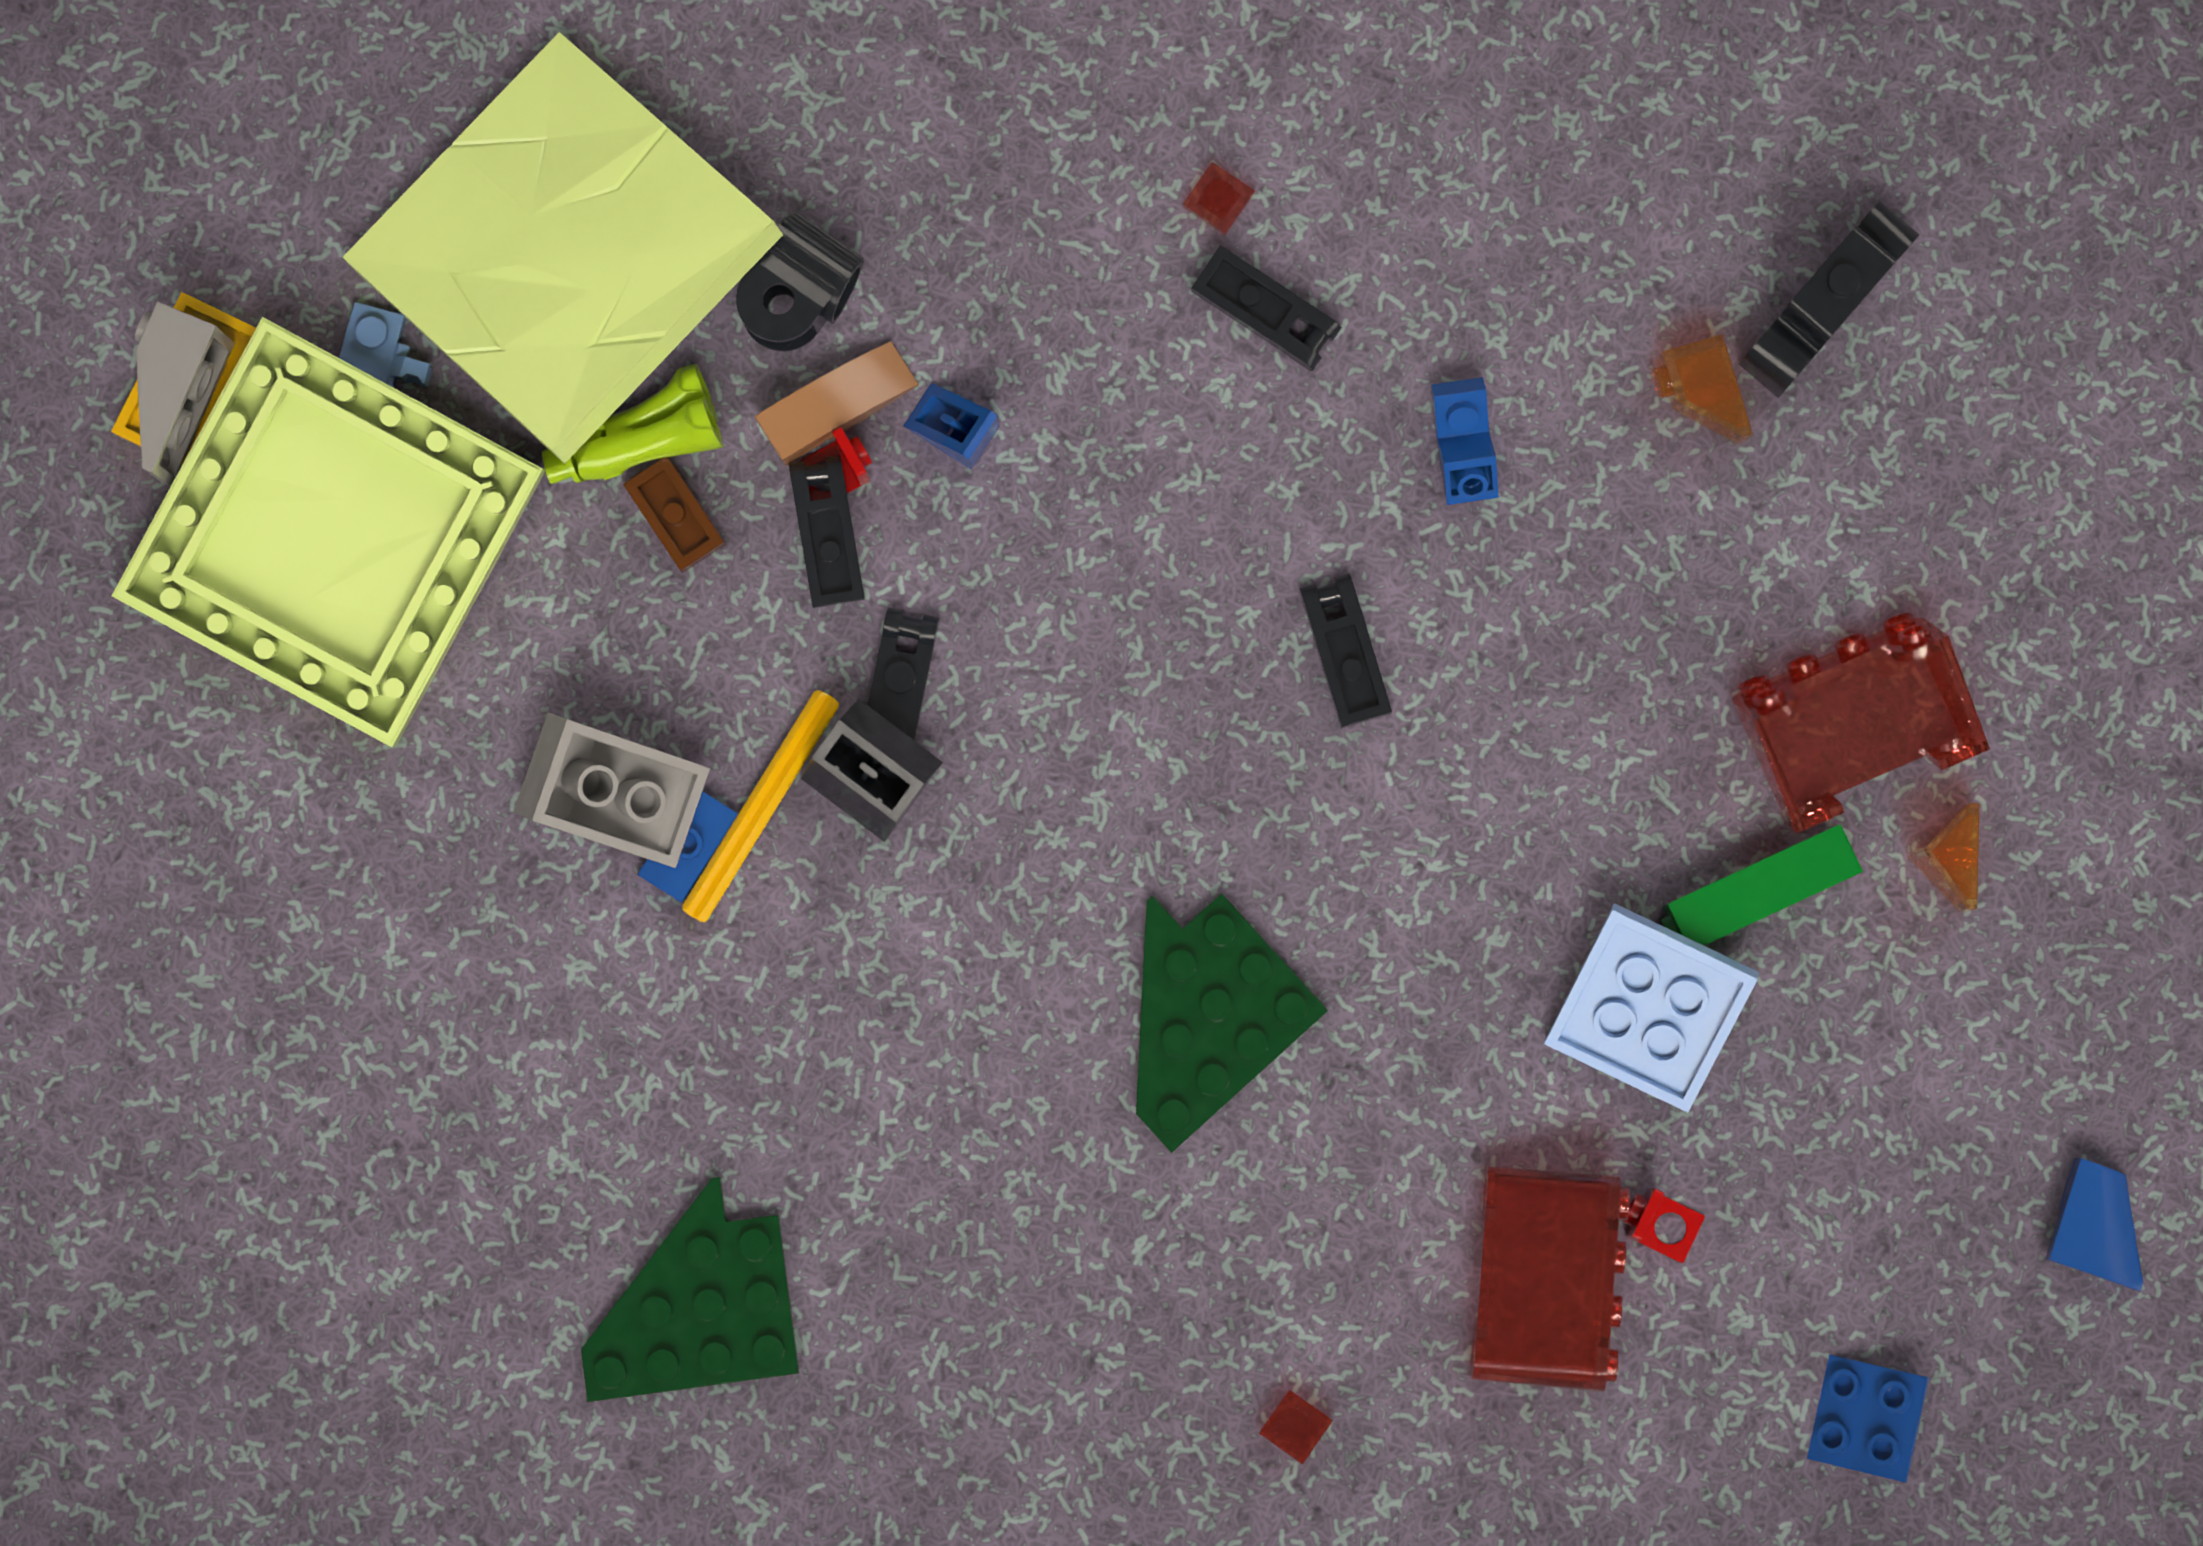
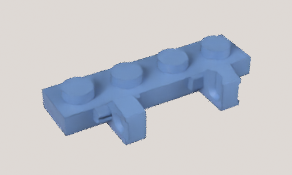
[339,302,433,388]

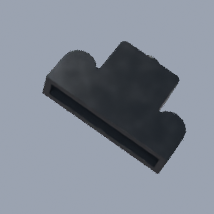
[1739,201,1920,398]

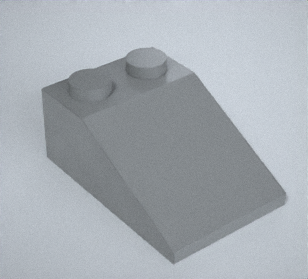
[135,301,235,486]
[513,712,710,868]

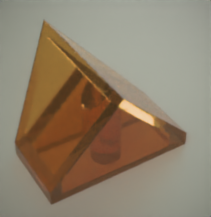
[1907,803,1980,912]

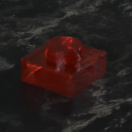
[1183,162,1255,236]
[1258,1389,1333,1464]

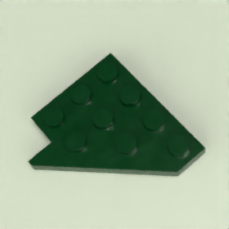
[1136,893,1328,1153]
[581,1177,799,1402]

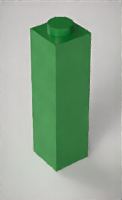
[1659,824,1863,945]

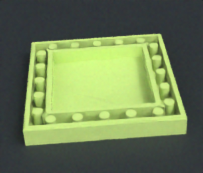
[342,32,783,464]
[112,317,545,747]

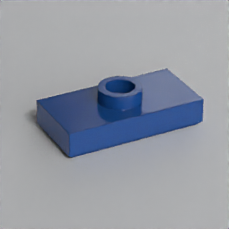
[637,791,738,904]

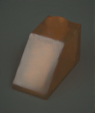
[1652,334,1753,444]

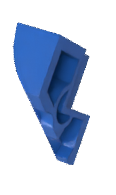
[2045,1158,2143,1292]

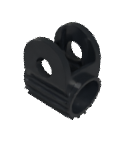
[736,211,865,352]

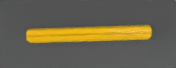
[682,690,839,922]

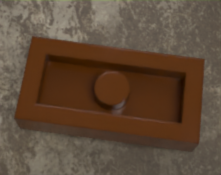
[623,457,726,573]

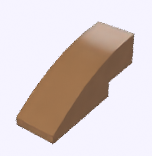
[755,341,919,466]

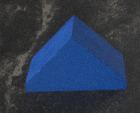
[903,383,1000,470]

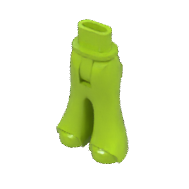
[541,364,724,484]

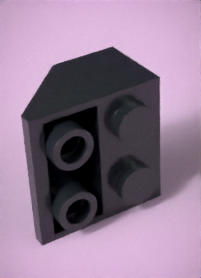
[801,699,943,842]

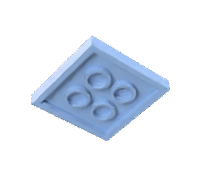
[1544,903,1759,1113]

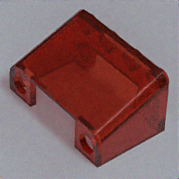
[1732,613,1990,834]
[1469,1166,1630,1392]

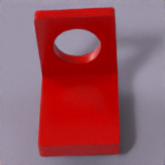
[798,427,872,501]
[1623,1188,1705,1263]

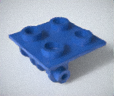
[1807,1355,1929,1483]

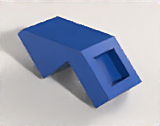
[1431,377,1499,505]

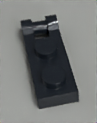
[1191,245,1342,371]
[789,455,865,608]
[1299,574,1392,729]
[868,607,940,741]

